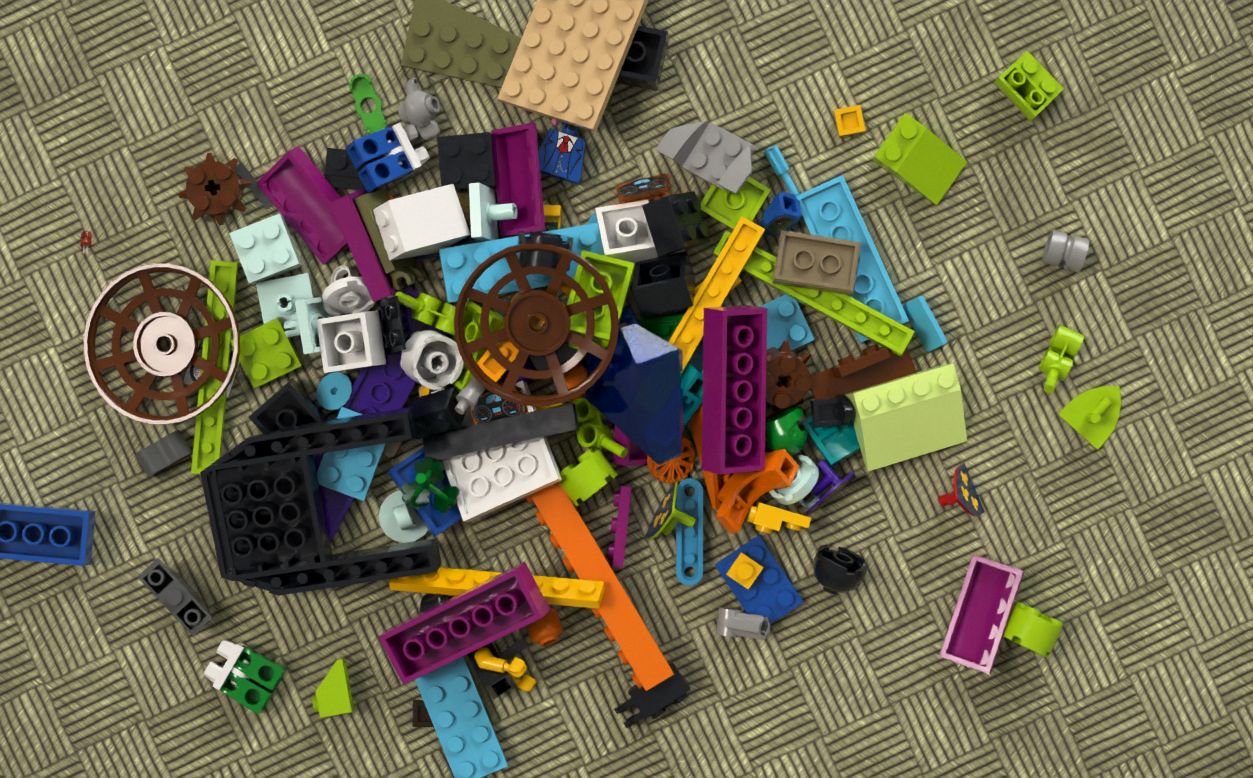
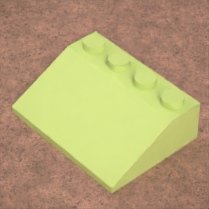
[845,363,967,472]

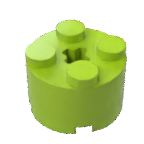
[557,448,618,507]
[1003,601,1064,658]

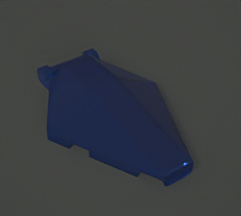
[585,305,684,464]

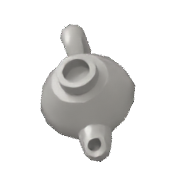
[398,77,440,140]

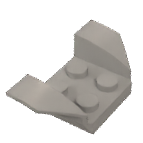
[655,121,756,194]

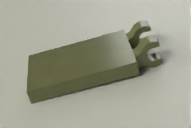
[354,189,427,290]

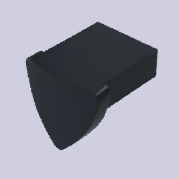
[810,394,853,428]

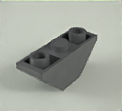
[138,558,213,636]

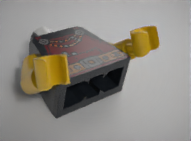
[467,642,536,699]

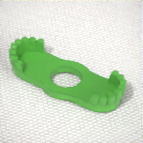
[349,74,387,134]

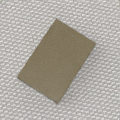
[773,230,861,296]

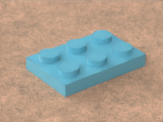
[317,407,386,501]

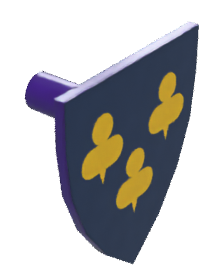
[805,459,856,515]

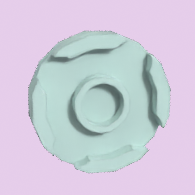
[769,455,821,508]
[379,491,428,543]

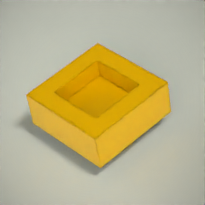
[833,105,866,137]
[726,552,764,590]

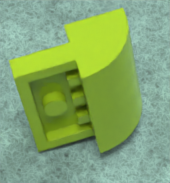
[993,51,1064,121]

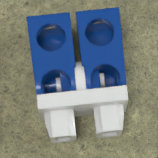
[345,123,430,193]

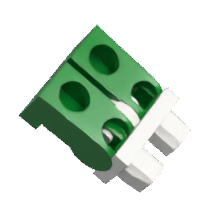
[203,640,288,714]

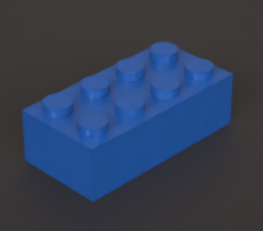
[0,503,96,566]

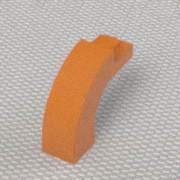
[715,449,799,534]

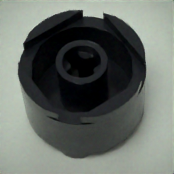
[516,231,573,271]

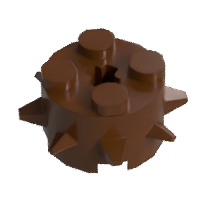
[179,153,252,226]
[766,341,812,412]

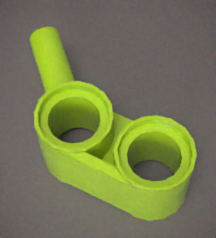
[395,292,467,336]
[1038,324,1084,394]
[573,398,628,458]

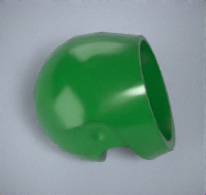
[765,406,808,456]

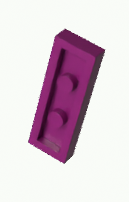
[608,486,632,567]

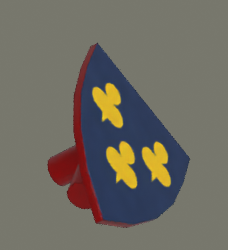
[938,463,985,516]

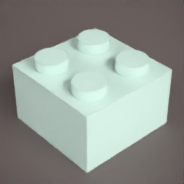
[229,214,303,285]

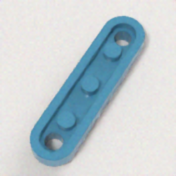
[676,478,703,586]

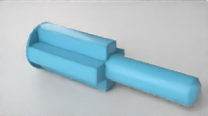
[763,145,799,196]

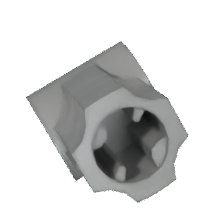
[716,607,770,640]

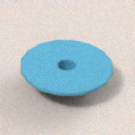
[317,372,352,410]

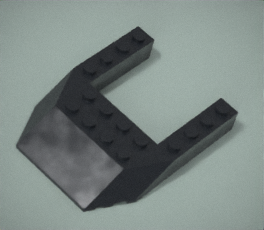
[200,407,442,596]

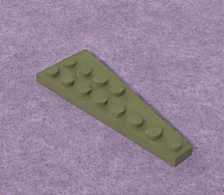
[401,0,615,112]

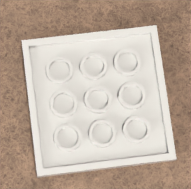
[442,380,562,523]

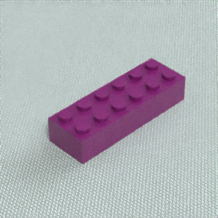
[701,305,767,474]
[378,562,550,685]

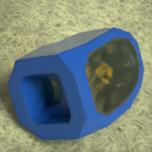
[760,192,802,236]

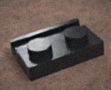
[325,148,381,192]

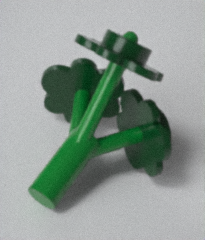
[401,457,460,513]

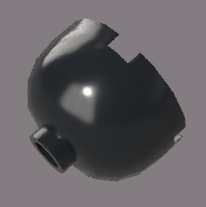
[813,544,869,594]

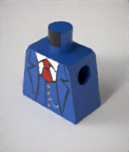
[538,122,586,185]

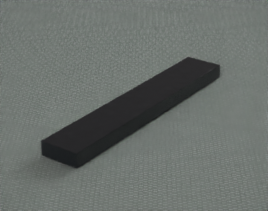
[423,403,580,461]

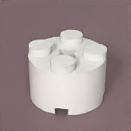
[400,330,464,390]

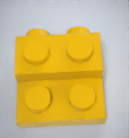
[746,502,811,534]

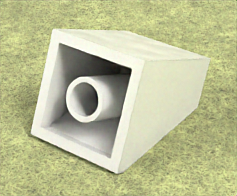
[373,184,470,261]

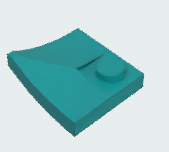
[801,415,861,468]

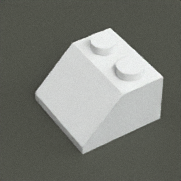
[595,200,658,263]

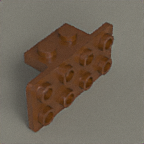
[810,344,917,400]

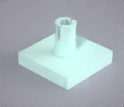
[469,183,517,242]
[256,273,314,331]
[284,297,332,354]

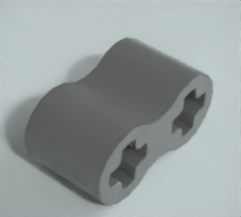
[135,430,192,478]

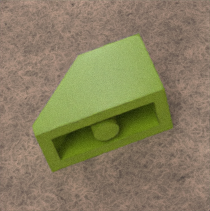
[312,657,355,718]

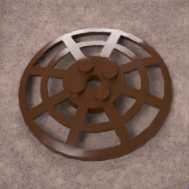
[454,243,619,406]
[84,263,240,424]

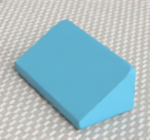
[903,295,947,352]

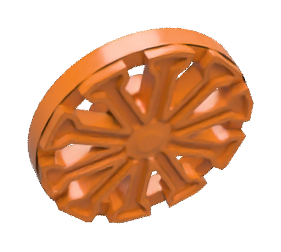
[647,434,695,484]

